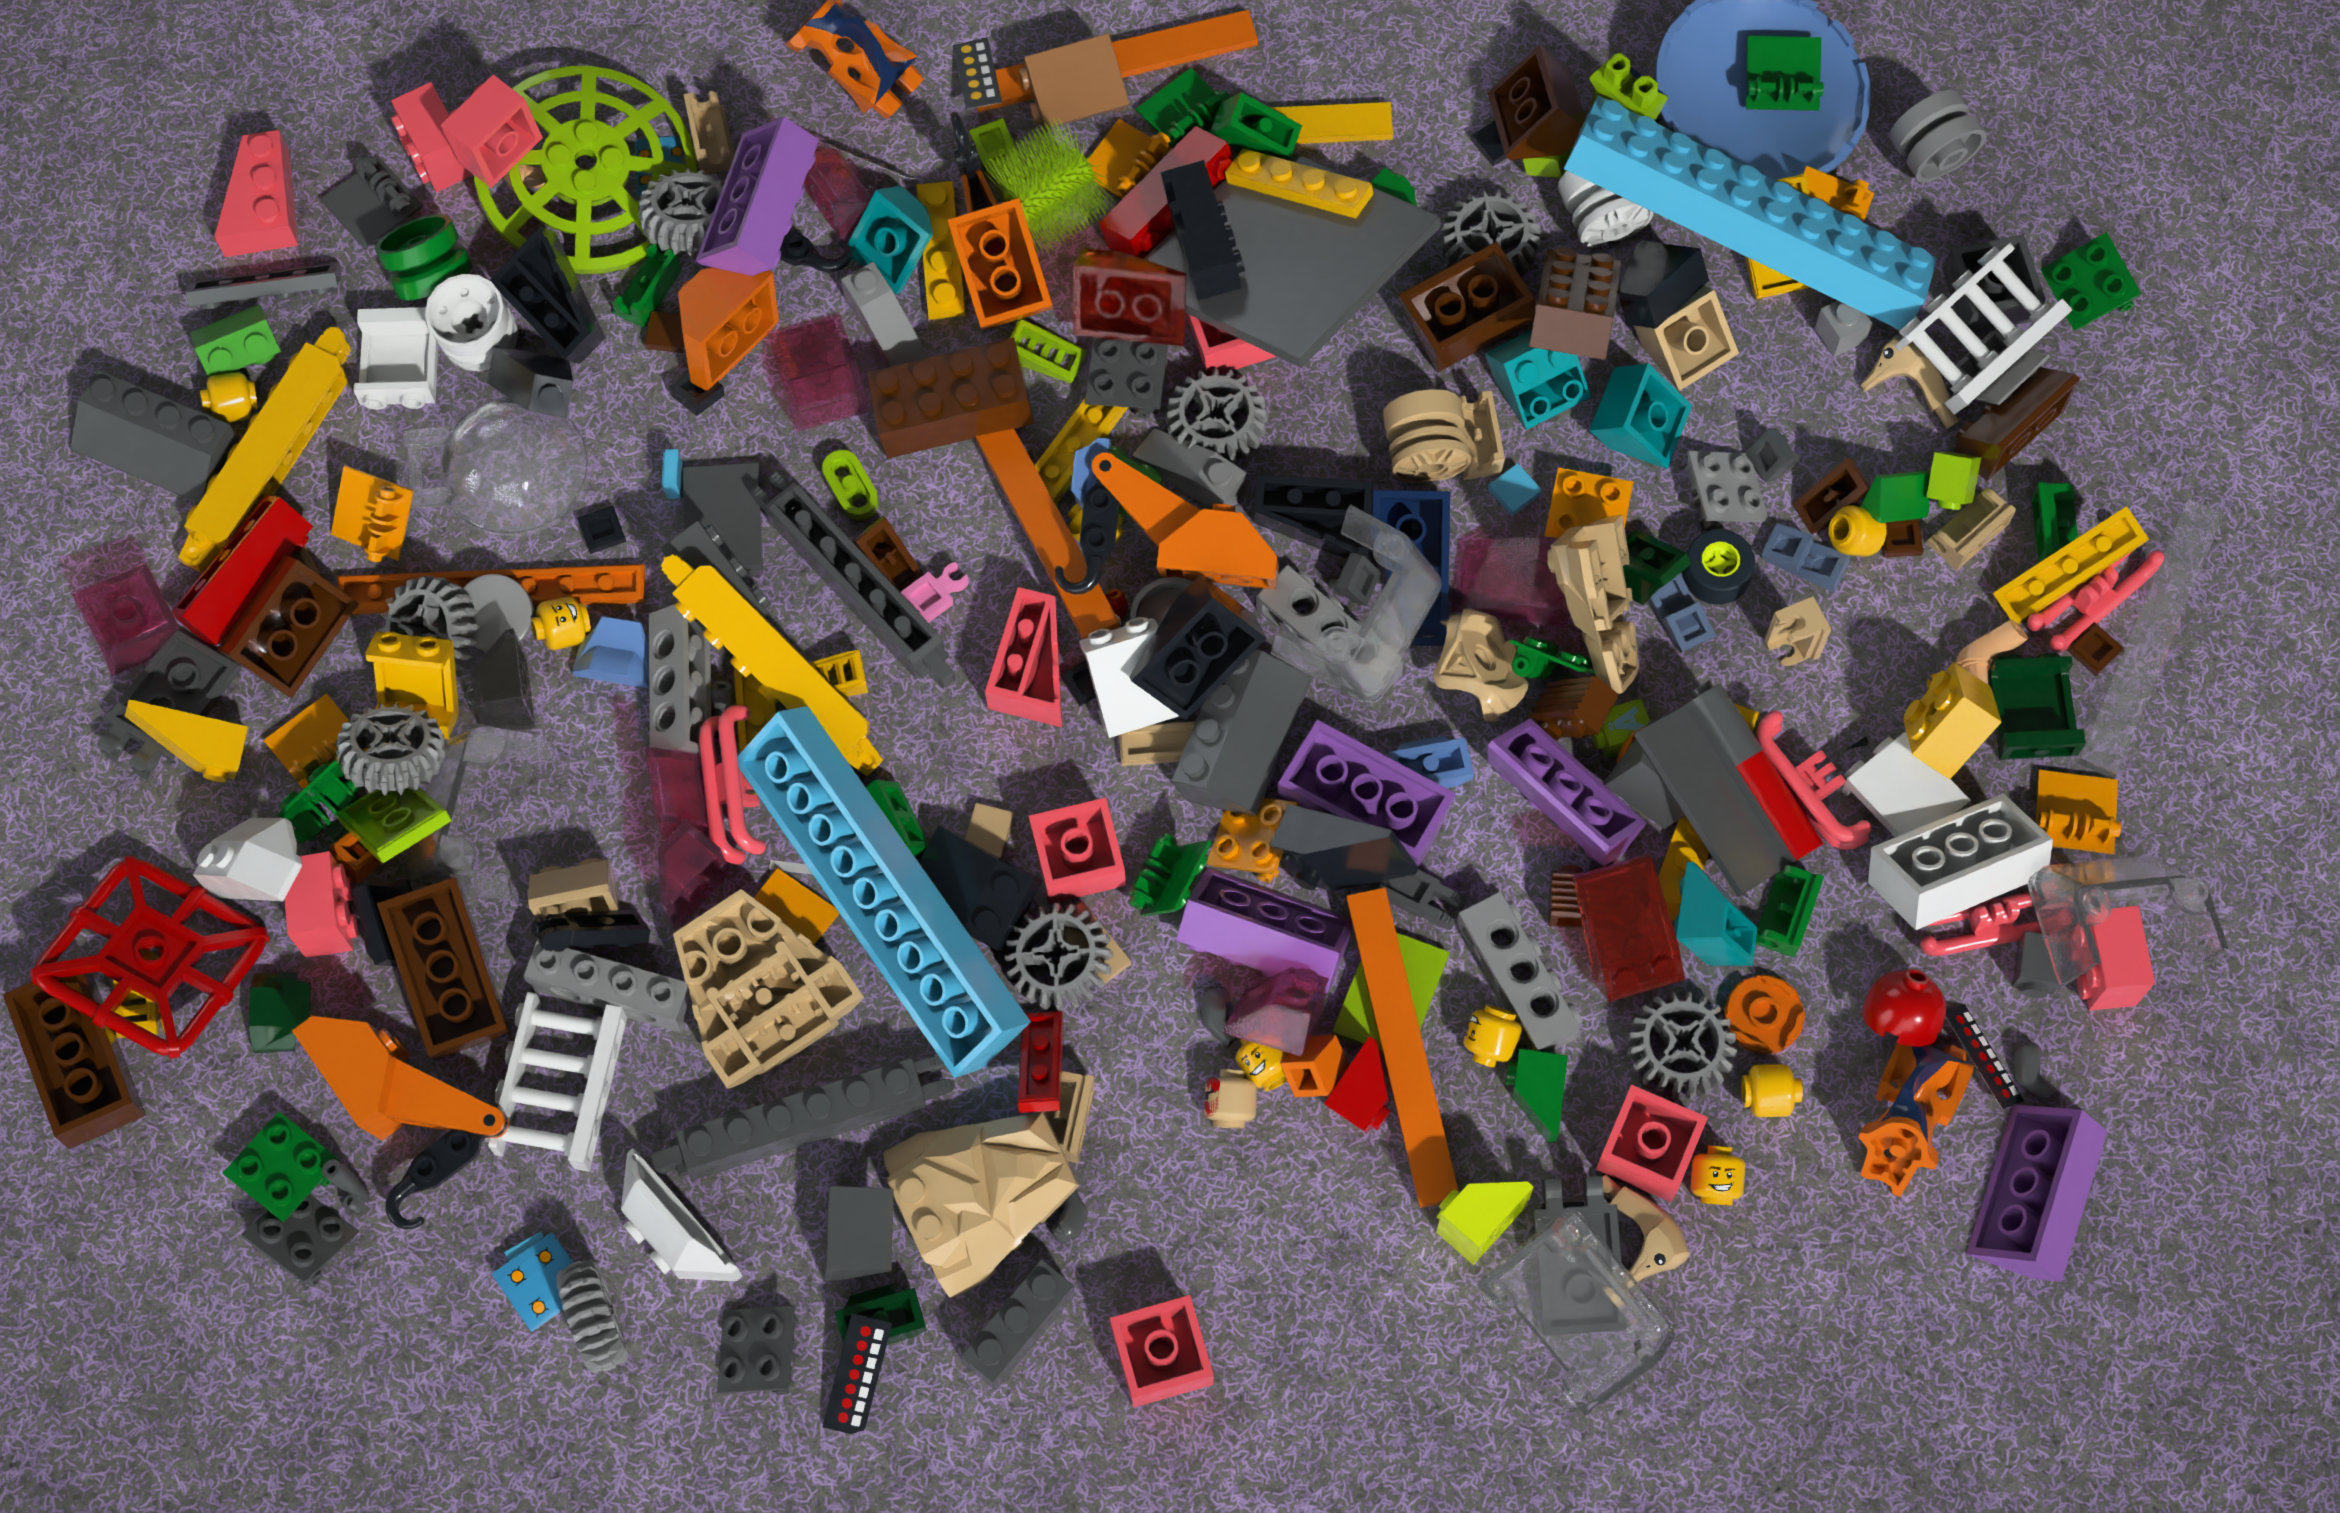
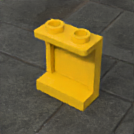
[365,631,459,739]

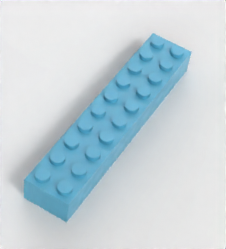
[1564,96,1937,330]
[737,706,1031,1078]

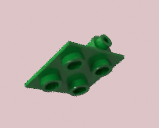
[1746,36,1824,111]
[1136,68,1230,148]
[2040,232,2142,331]
[1509,636,1595,680]
[276,760,360,844]
[1128,833,1212,917]
[222,1111,340,1223]

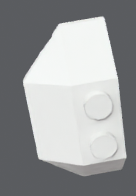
[193,818,302,901]
[621,1148,742,1281]

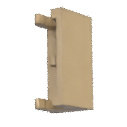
[683,91,734,174]
[1460,391,1505,480]
[1926,488,2016,571]
[1764,596,1831,666]
[1044,1071,1095,1163]

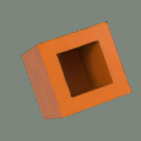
[1280,1035,1349,1097]

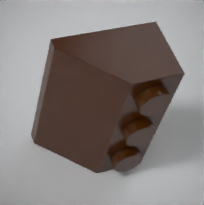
[1488,44,1585,160]
[1399,242,1535,372]
[1953,367,2080,481]
[217,555,359,699]

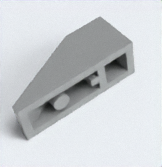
[841,262,929,367]
[1132,428,1246,509]

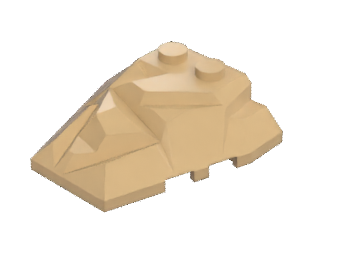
[1547,515,1639,694]
[673,889,864,1089]
[883,1112,1079,1298]

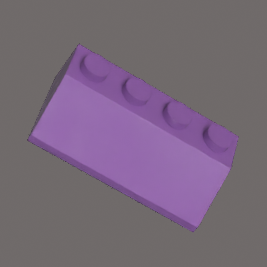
[696,116,819,276]
[1488,718,1646,867]
[1277,719,1456,867]
[1176,868,1353,994]
[1966,1105,2108,1282]

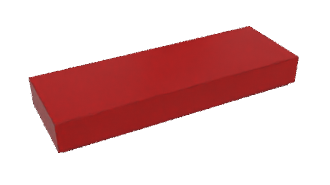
[1018,1011,1064,1113]

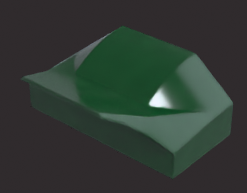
[1623,529,1691,605]
[249,972,311,1054]
[834,1282,927,1345]

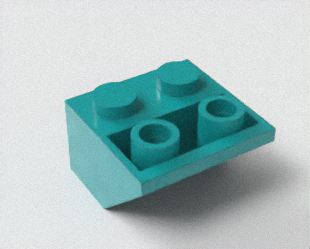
[1485,330,1591,430]
[1674,862,1758,966]

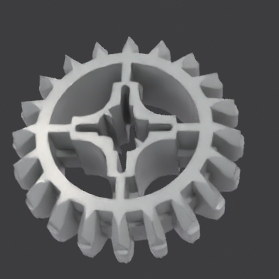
[638,168,725,257]
[1441,189,1541,275]
[1165,367,1268,464]
[378,576,481,671]
[336,702,445,796]
[1004,903,1113,1011]
[1626,991,1737,1100]
[556,1259,628,1374]

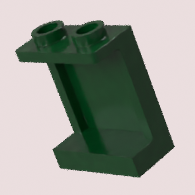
[1988,653,2086,760]

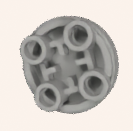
[462,574,534,652]

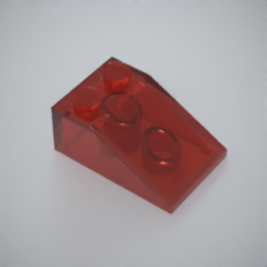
[1073,248,1186,346]
[1573,854,1685,1002]

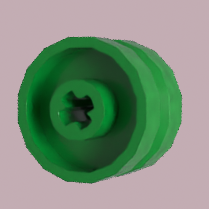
[374,214,473,301]

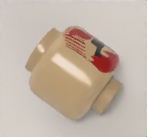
[1203,1069,1258,1129]

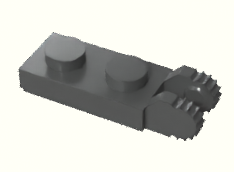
[1359,869,1467,930]

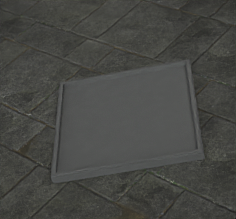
[1126,153,1441,368]

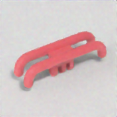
[2027,550,2164,653]
[699,705,766,865]
[1756,710,1872,850]
[1920,879,2077,956]

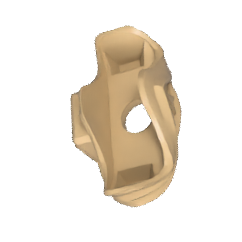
[1433,609,1528,722]

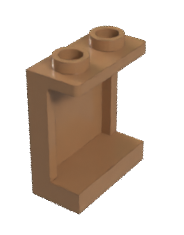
[1018,33,1129,133]

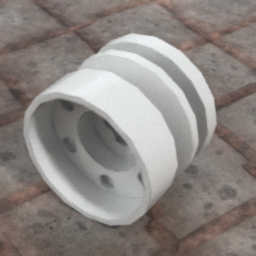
[1558,171,1653,248]
[425,274,519,371]

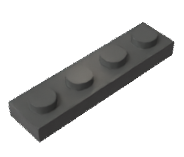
[185,262,341,309]

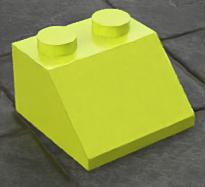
[1436,1181,1534,1265]

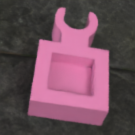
[900,562,969,623]

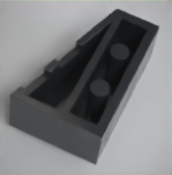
[1160,160,1245,301]
[489,227,606,364]
[1255,475,1373,559]

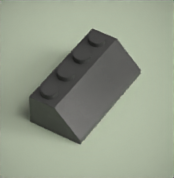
[70,369,239,503]
[1171,650,1312,816]

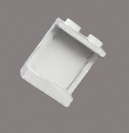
[353,307,438,410]
[1079,617,1179,738]
[1841,732,1971,837]

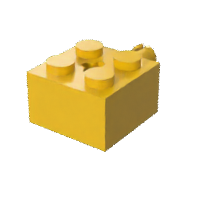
[1903,662,2001,780]

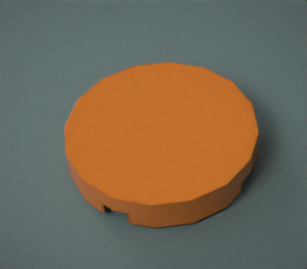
[1723,974,1805,1054]

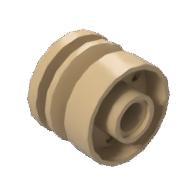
[1383,389,1471,483]

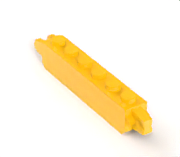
[178,326,351,573]
[660,554,884,776]

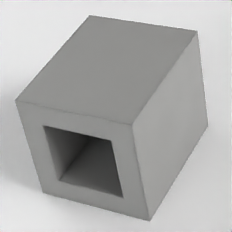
[1815,301,1873,357]

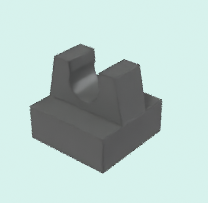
[1746,428,1801,483]
[1328,552,1381,606]

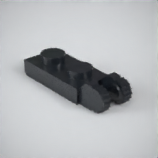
[530,910,651,952]

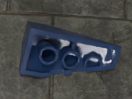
[1372,490,1450,646]

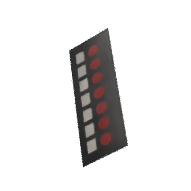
[1945,1004,2024,1109]
[822,1313,892,1434]

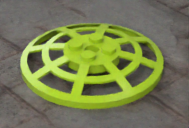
[474,66,697,274]

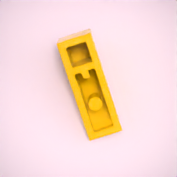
[124,699,248,782]

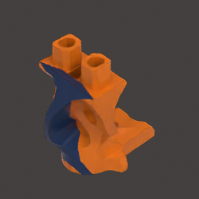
[785,0,924,119]
[1858,1043,1974,1197]

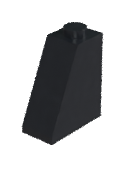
[1617,240,1709,329]
[487,345,573,418]

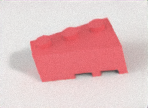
[214,130,298,257]
[985,587,1062,728]

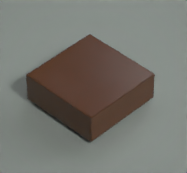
[645,311,684,353]
[1882,519,1923,557]
[2067,623,2124,676]

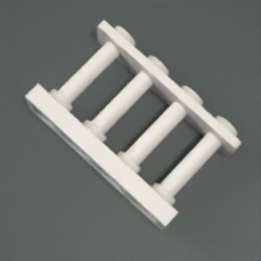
[1894,243,2072,415]
[485,992,627,1172]

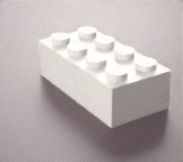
[1868,793,2053,930]

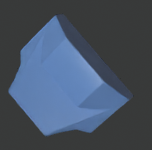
[1071,437,1112,510]
[572,616,649,689]
[1388,736,1474,788]

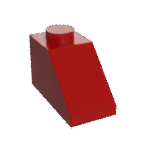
[1324,1036,1391,1134]

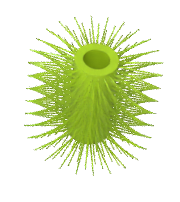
[984,118,1114,255]

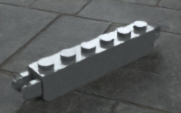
[749,471,955,689]
[650,1055,955,1180]

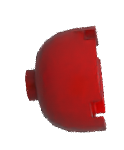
[1861,969,1947,1047]

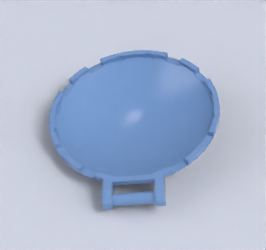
[1654,0,1871,180]

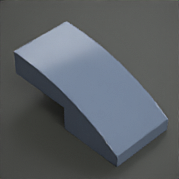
[1761,523,1850,593]
[1648,573,1716,653]

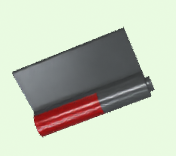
[1634,680,1824,897]

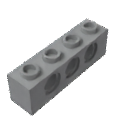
[1256,565,1404,707]
[649,604,711,767]
[1456,891,1582,1053]
[523,939,692,1033]

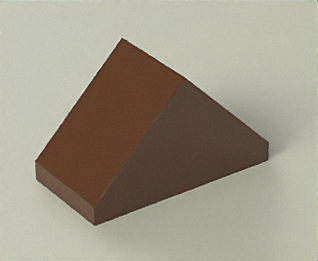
[1792,458,1870,535]
[853,516,924,592]

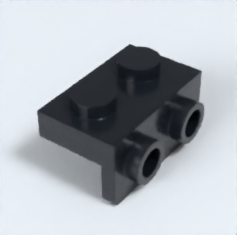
[351,879,412,967]

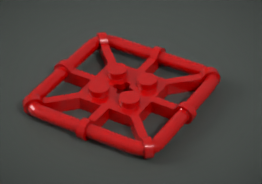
[30,855,270,1059]

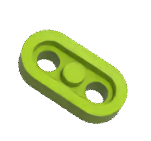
[822,450,879,521]

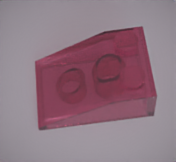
[768,314,869,432]
[1451,536,1570,628]

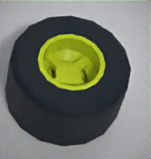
[1682,529,1755,605]

